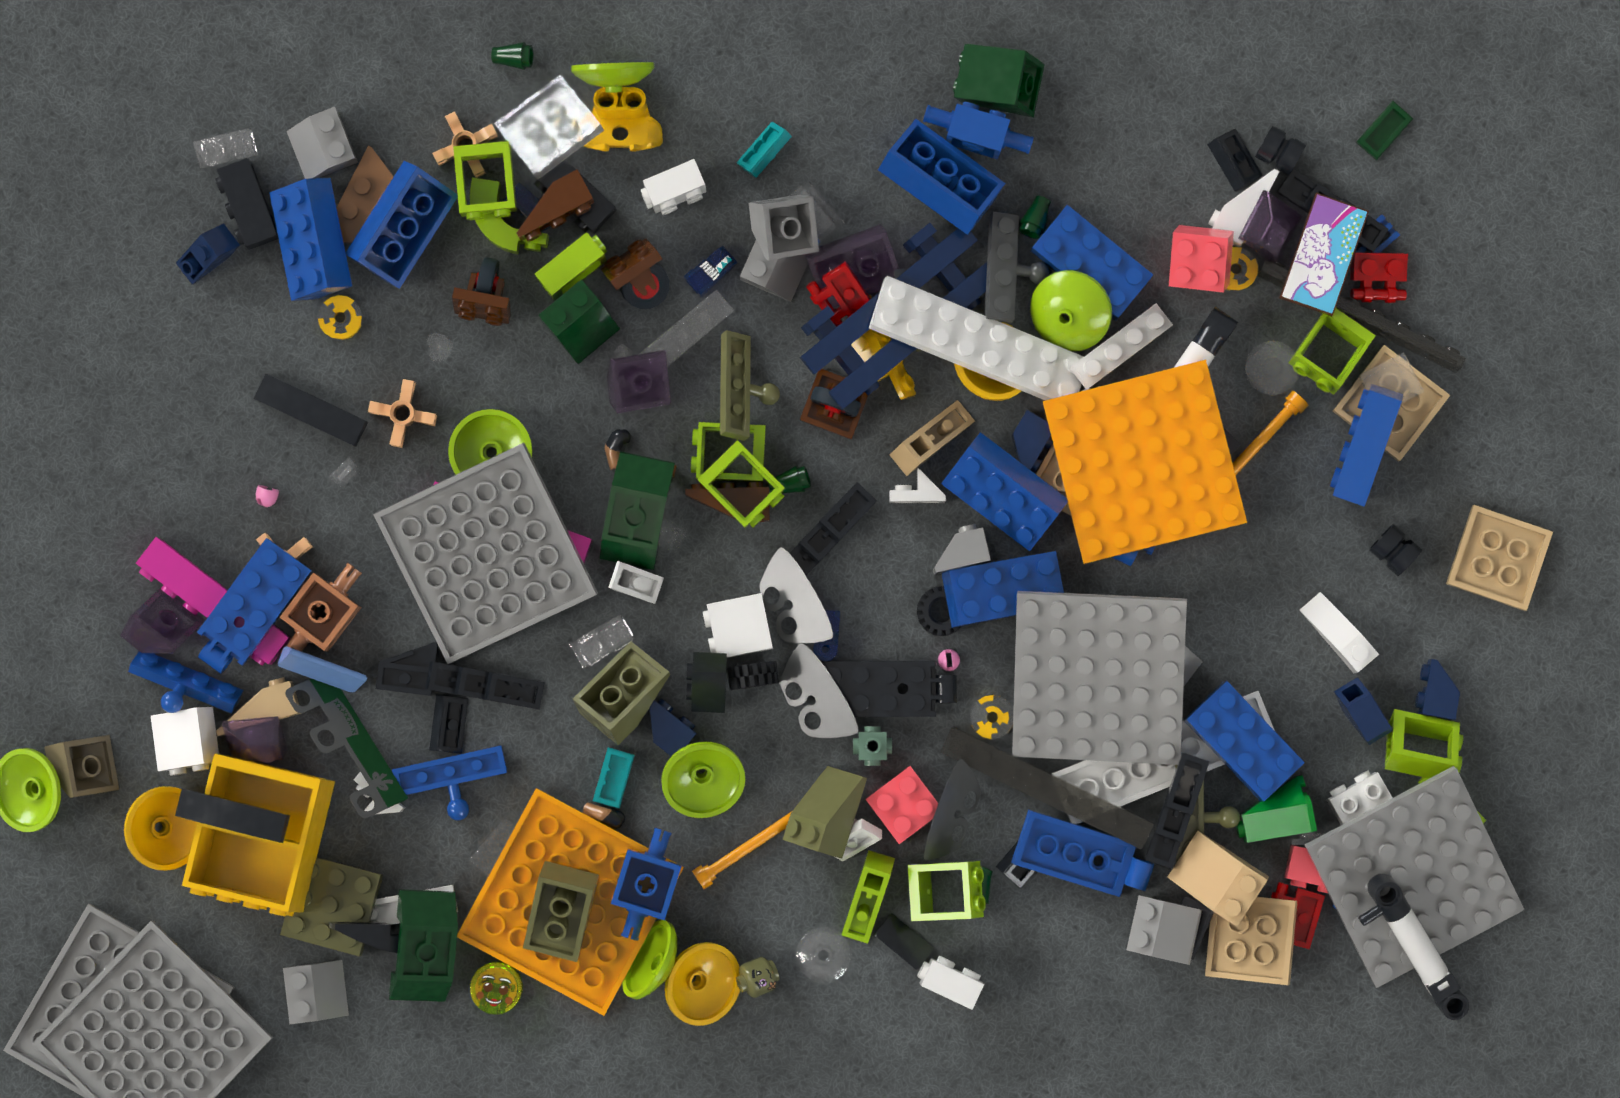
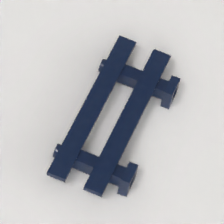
[800,223,987,410]

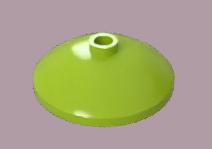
[571,62,655,93]
[1030,270,1112,351]
[448,409,532,474]
[661,742,745,818]
[0,748,61,832]
[623,920,677,999]

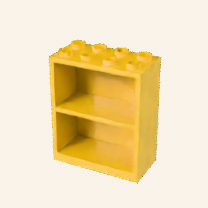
[182,754,335,916]

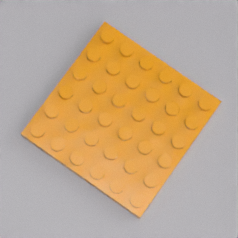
[1043,360,1247,564]
[457,788,684,1016]

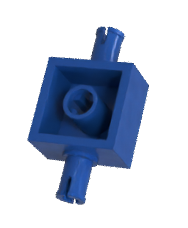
[923,102,1034,160]
[611,828,682,941]

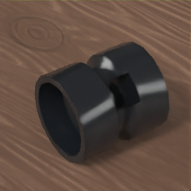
[1255,126,1306,176]
[1369,524,1422,576]

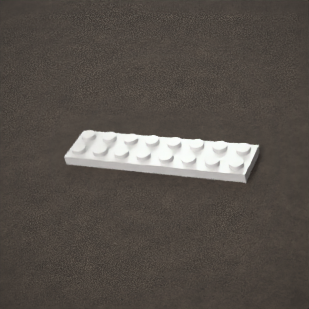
[869,276,1084,400]
[1051,691,1275,824]

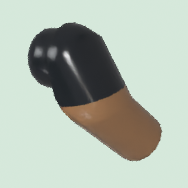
[605,429,631,470]
[583,803,625,829]

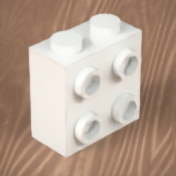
[641,159,706,215]
[703,593,773,658]
[151,707,219,776]
[1327,770,1393,825]
[917,956,984,1010]

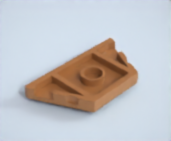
[337,146,394,243]

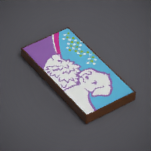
[1279,193,1369,317]

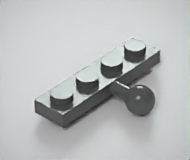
[985,211,1050,323]

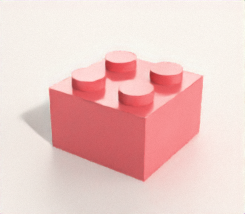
[1169,225,1234,293]
[865,766,938,844]

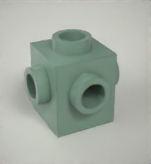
[853,726,892,766]

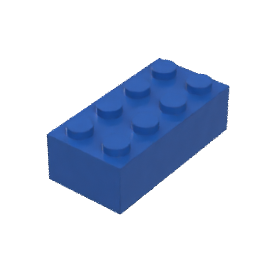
[878,119,1005,235]
[346,161,458,289]
[270,178,352,301]
[1030,205,1153,321]
[1330,384,1403,507]
[941,432,1068,551]
[941,551,1064,628]
[1183,681,1305,801]

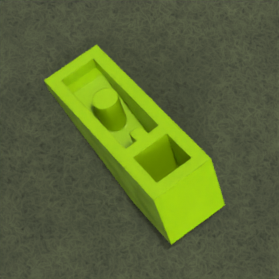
[841,850,895,944]

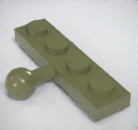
[720,330,780,441]
[1175,765,1240,863]

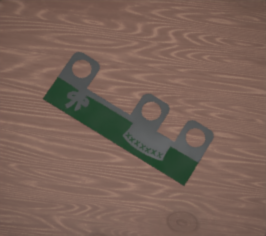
[285,678,408,818]

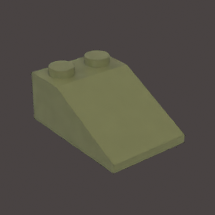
[573,641,670,745]
[783,766,867,859]
[523,861,599,962]

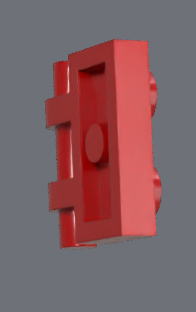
[1350,252,1408,303]
[806,262,871,327]
[1271,882,1325,950]

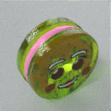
[470,962,523,1015]

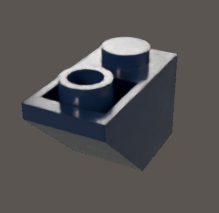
[176,223,240,285]
[1012,410,1053,473]
[1415,659,1460,720]
[1334,677,1393,745]
[650,698,697,756]

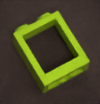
[453,141,517,220]
[535,232,607,301]
[1288,308,1376,395]
[691,422,766,482]
[697,440,785,528]
[1385,709,1463,779]
[908,861,986,921]

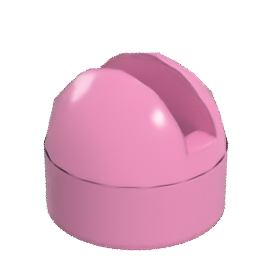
[256,485,279,507]
[938,649,960,671]

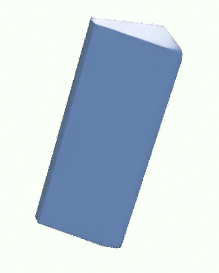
[278,646,367,692]

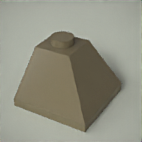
[45,735,119,798]

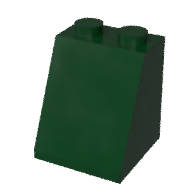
[953,44,1045,118]
[538,279,620,364]

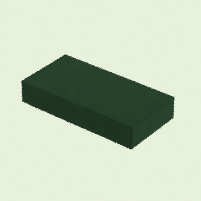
[1356,101,1414,160]

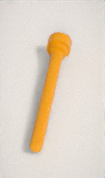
[1232,391,1309,476]
[692,811,792,889]

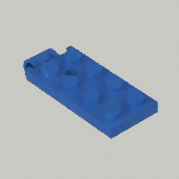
[197,538,313,674]
[1011,809,1154,897]

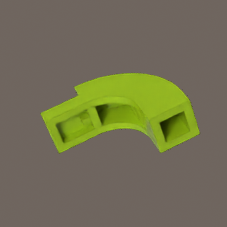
[470,178,549,254]

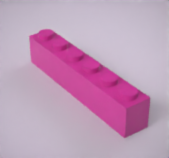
[136,537,291,666]

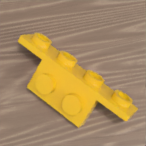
[851,295,916,400]

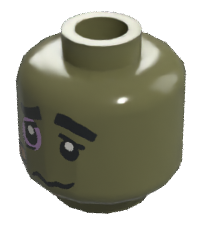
[736,957,780,998]

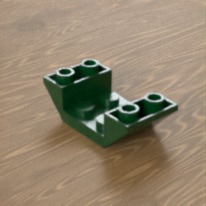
[600,451,675,570]
[389,889,458,1002]

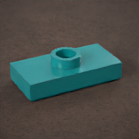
[737,122,792,178]
[593,747,635,809]

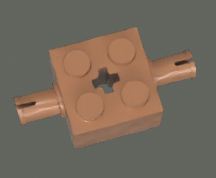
[280,563,362,653]

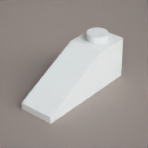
[1208,169,1279,247]
[1300,592,1379,673]

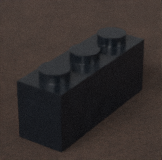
[533,150,617,234]
[215,158,279,250]

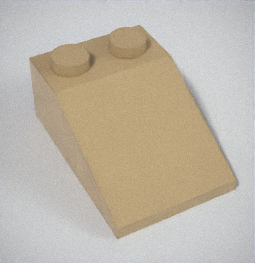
[1168,830,1269,927]

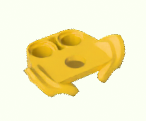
[578,87,663,152]

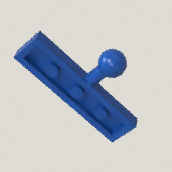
[128,649,243,714]
[392,746,508,821]

